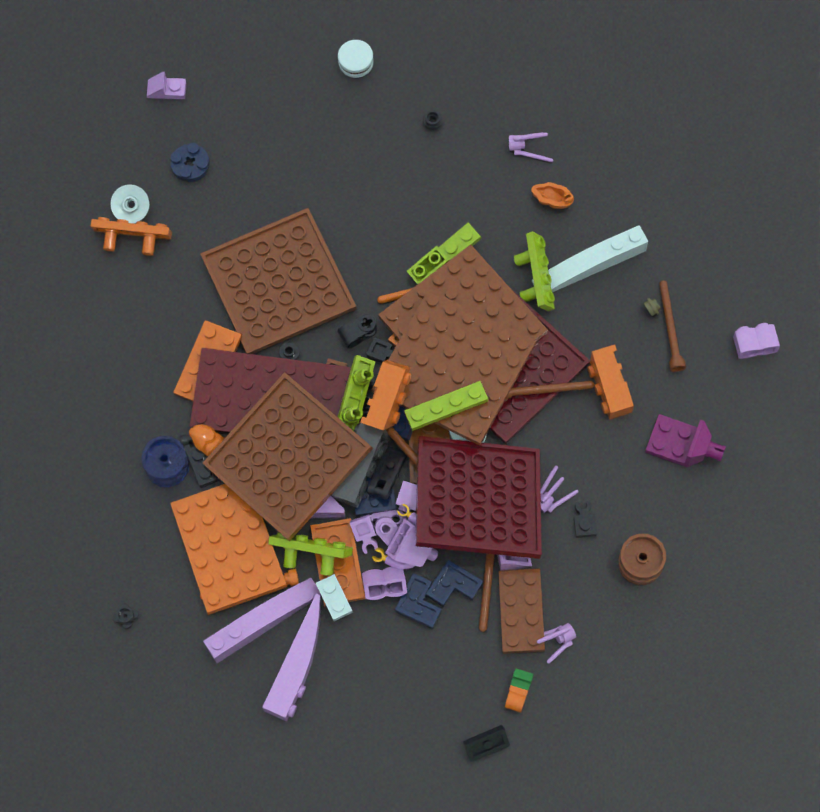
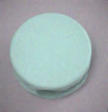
[338,40,374,78]

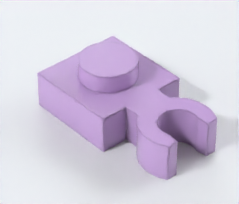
[350,514,378,554]

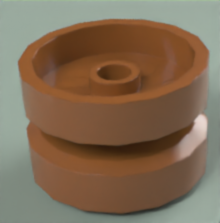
[618,534,666,585]

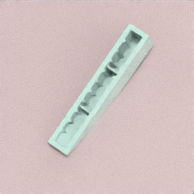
[532,225,648,292]

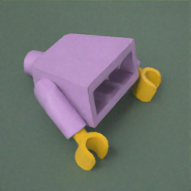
[372,504,438,570]

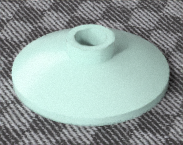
[111,185,150,223]

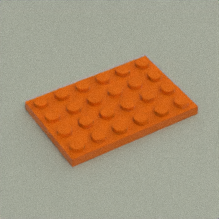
[170,484,287,615]

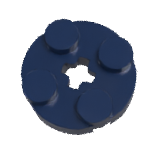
[170,143,210,182]

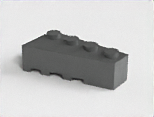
[332,423,390,508]

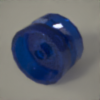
[141,436,190,487]

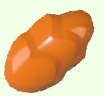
[531,182,574,209]
[189,424,225,456]

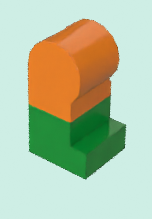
[505,668,534,713]

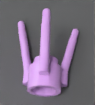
[509,132,553,162]
[540,465,578,513]
[537,623,576,664]

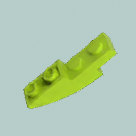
[407,222,482,284]

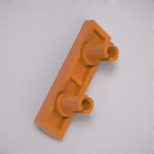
[91,217,172,256]

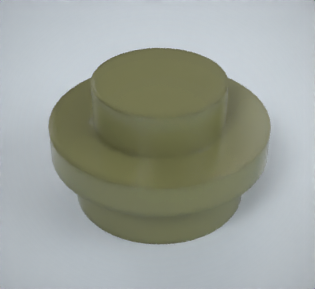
[643,297,661,316]

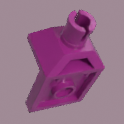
[645,414,726,467]

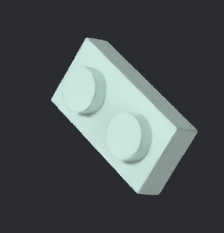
[316,574,353,621]

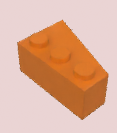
[587,344,634,420]
[360,360,412,430]

